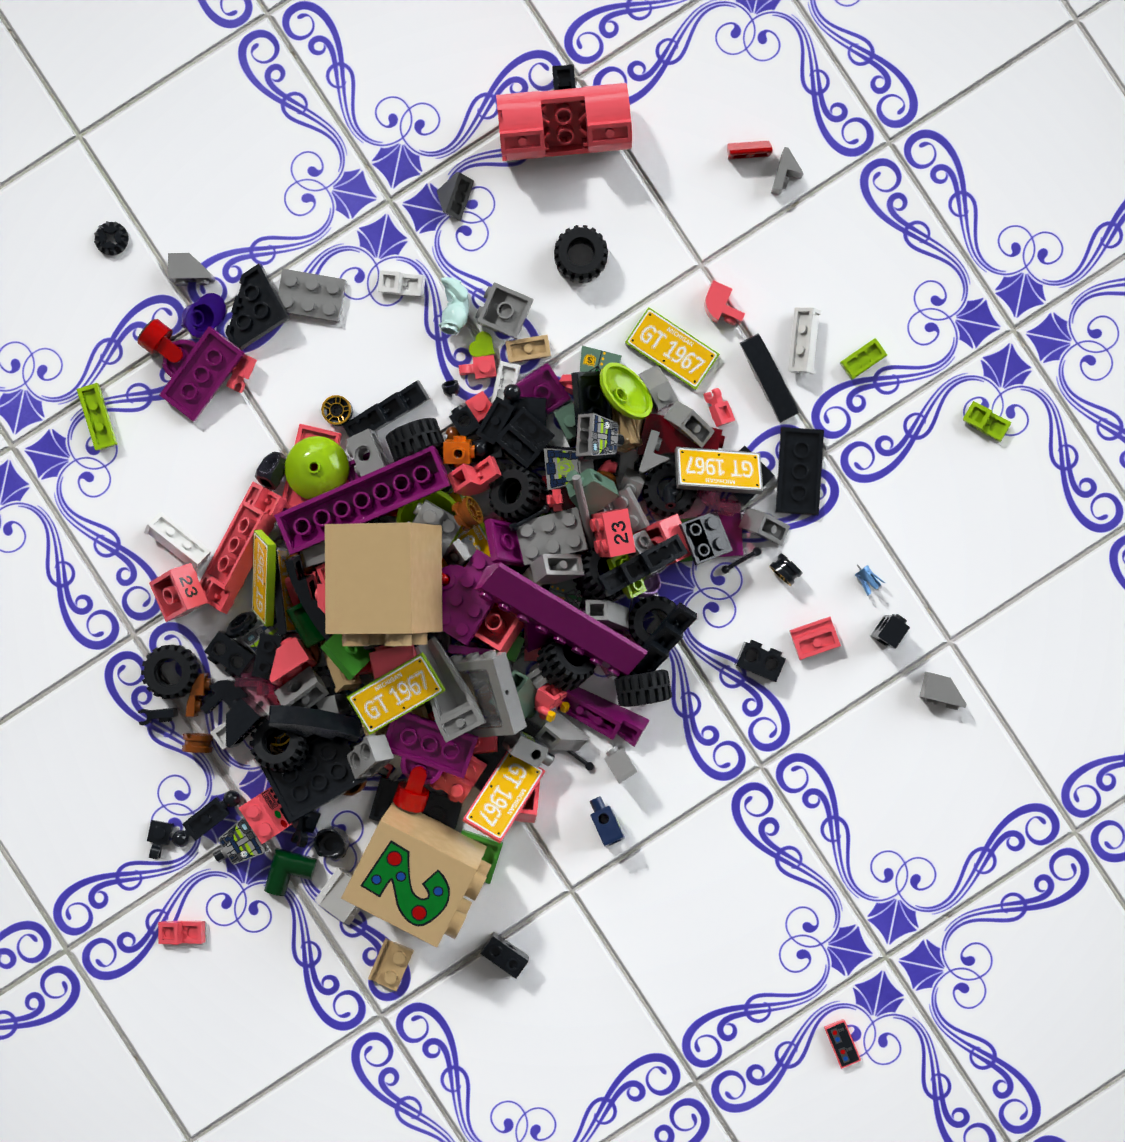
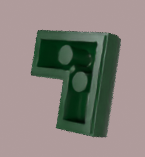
[264,848,317,896]

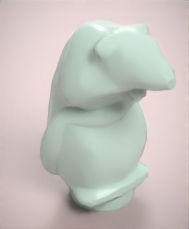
[438,277,469,335]

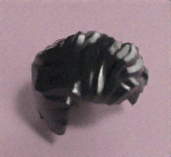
[313,826,350,861]

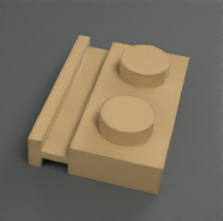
[368,938,414,991]

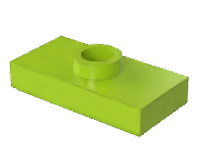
[840,338,888,380]

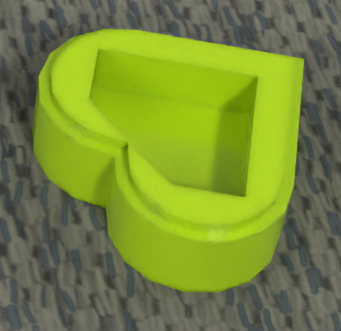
[469,331,495,357]

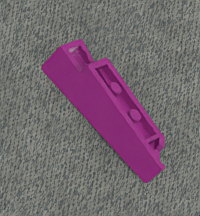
[557,687,650,747]

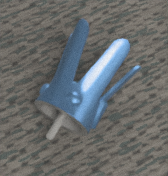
[855,564,886,596]

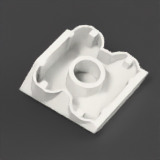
[314,867,361,925]

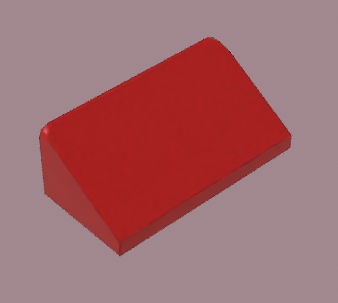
[727,141,773,160]

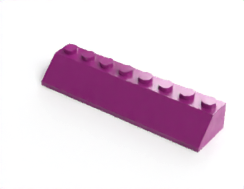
[274,445,450,555]
[474,562,648,677]

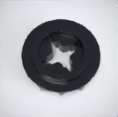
[94,221,129,256]
[226,611,258,639]

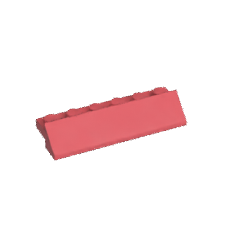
[200,481,287,614]

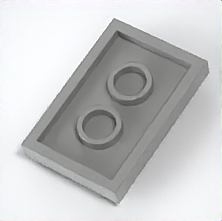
[278,268,347,323]
[516,507,589,566]

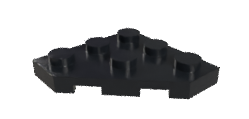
[225,263,290,350]

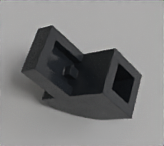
[200,679,252,714]

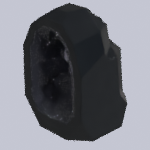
[254,451,286,490]

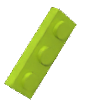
[77,383,118,451]

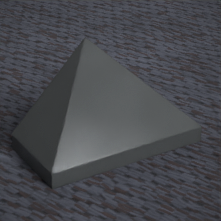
[437,172,474,221]

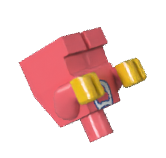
[535,683,570,722]

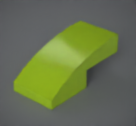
[963,401,1012,442]

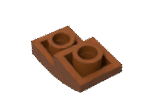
[186,673,212,717]

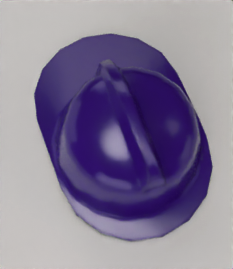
[181,293,226,338]

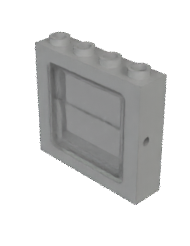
[449,650,527,738]

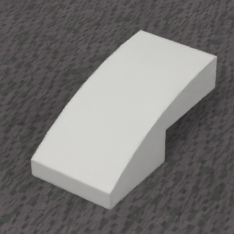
[377,270,426,298]

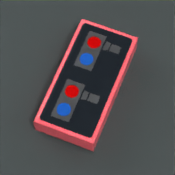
[824,1019,861,1069]

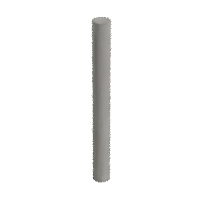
[572,475,595,549]

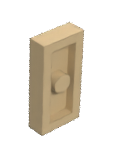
[505,334,551,363]

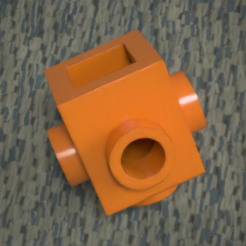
[443,436,475,467]

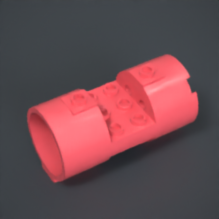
[496,83,632,161]

